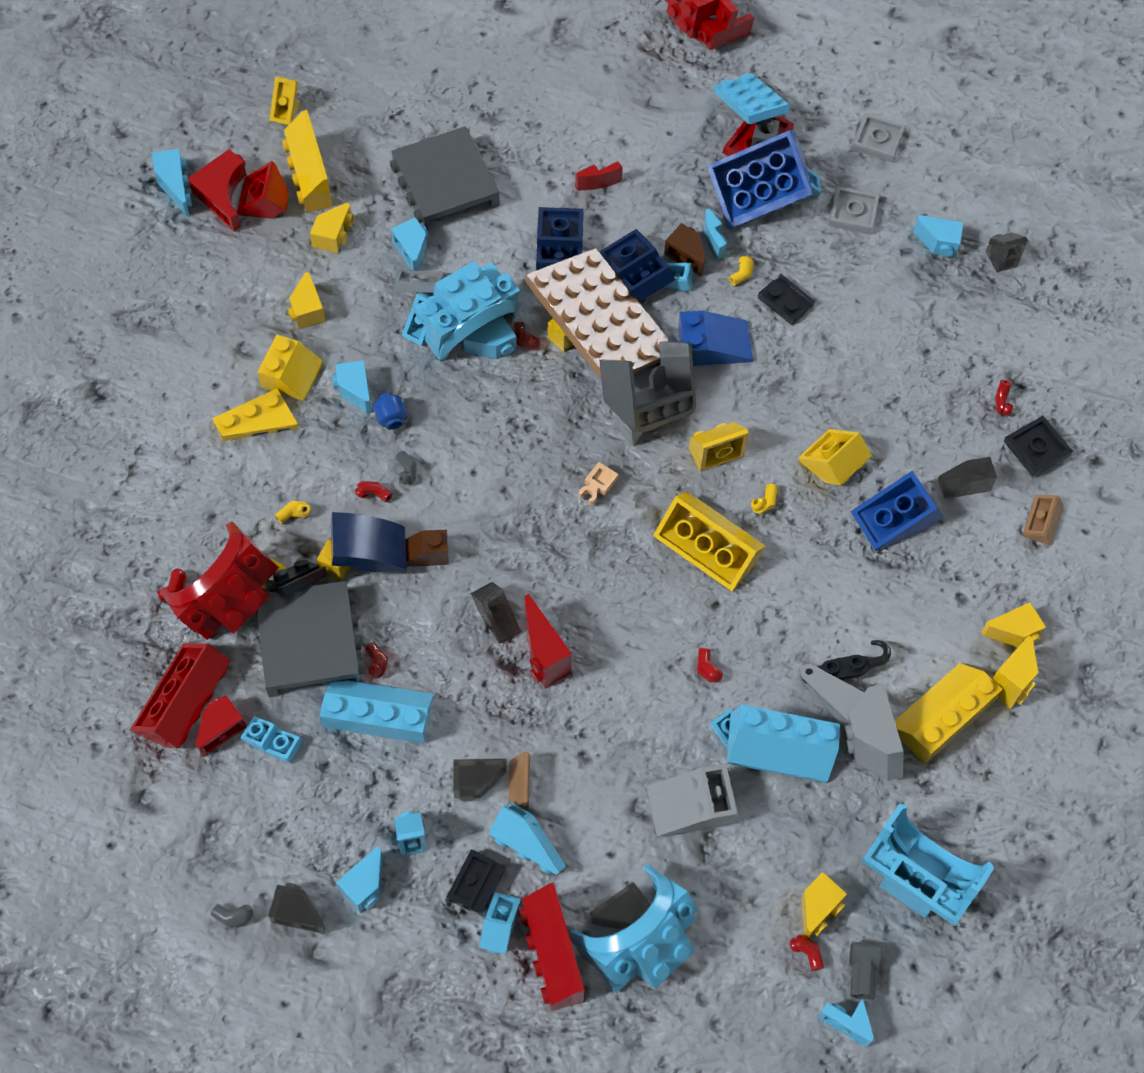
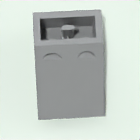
[646,763,738,837]

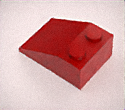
[524,594,572,689]

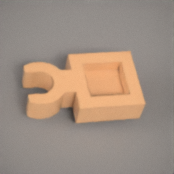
[578,462,619,506]

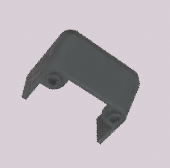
[599,341,696,432]

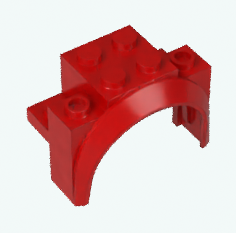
[664,0,754,50]
[160,522,279,640]

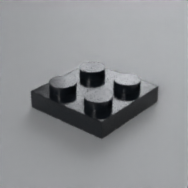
[1004,415,1073,477]

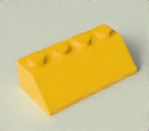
[282,110,332,213]
[653,491,766,592]
[895,663,1003,764]

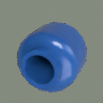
[373,392,408,430]

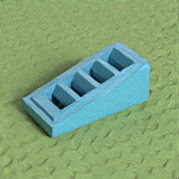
[665,263,694,291]

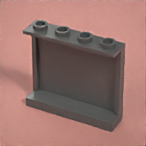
[389,126,500,230]
[257,581,365,697]

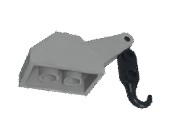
[800,640,904,781]

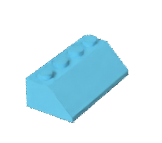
[319,680,435,744]
[727,704,840,783]

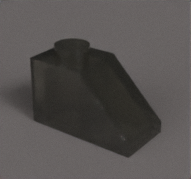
[985,232,1028,272]
[938,457,997,499]
[470,582,521,644]
[453,758,507,802]
[589,882,651,930]
[268,883,326,934]

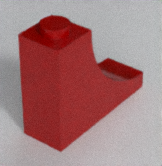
[187,149,247,232]

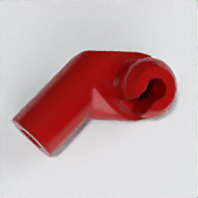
[995,380,1013,416]
[355,481,393,503]
[157,568,187,603]
[697,648,723,683]
[790,935,825,971]

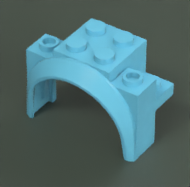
[413,261,520,361]
[861,804,994,926]
[569,864,698,993]

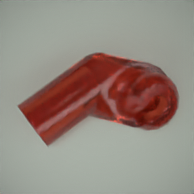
[513,322,540,350]
[365,642,388,678]

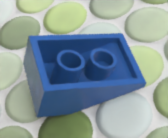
[678,310,753,366]
[850,471,944,551]

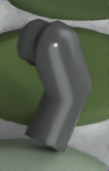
[396,451,416,485]
[211,904,253,928]

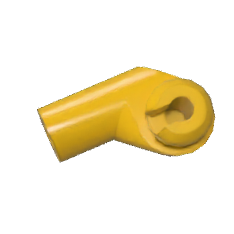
[729,256,754,286]
[751,484,778,514]
[274,501,311,524]

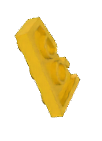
[212,389,299,441]

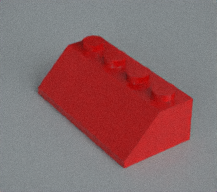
[130,643,231,749]
[518,883,584,1011]

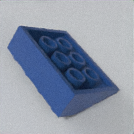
[707,130,814,229]

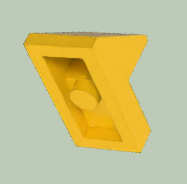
[269,76,301,125]

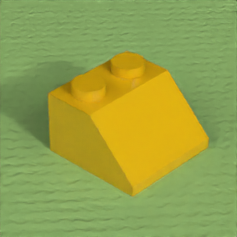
[257,334,323,401]
[689,421,749,472]
[798,429,872,486]
[993,636,1038,709]

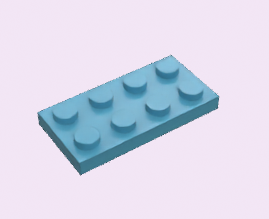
[714,74,790,124]

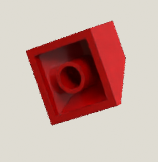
[237,161,289,219]

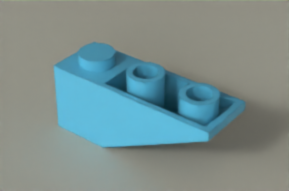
[152,149,193,216]
[488,801,566,875]

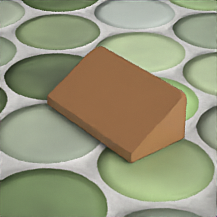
[1023,494,1063,545]
[508,752,530,811]

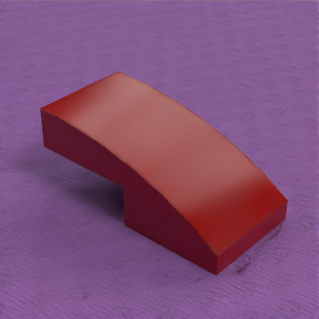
[575,161,623,191]

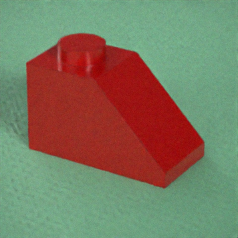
[196,695,247,757]

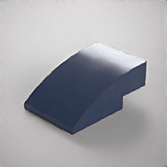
[536,207,584,271]
[599,229,675,302]
[331,512,407,572]

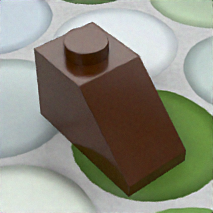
[664,223,705,277]
[405,529,449,567]

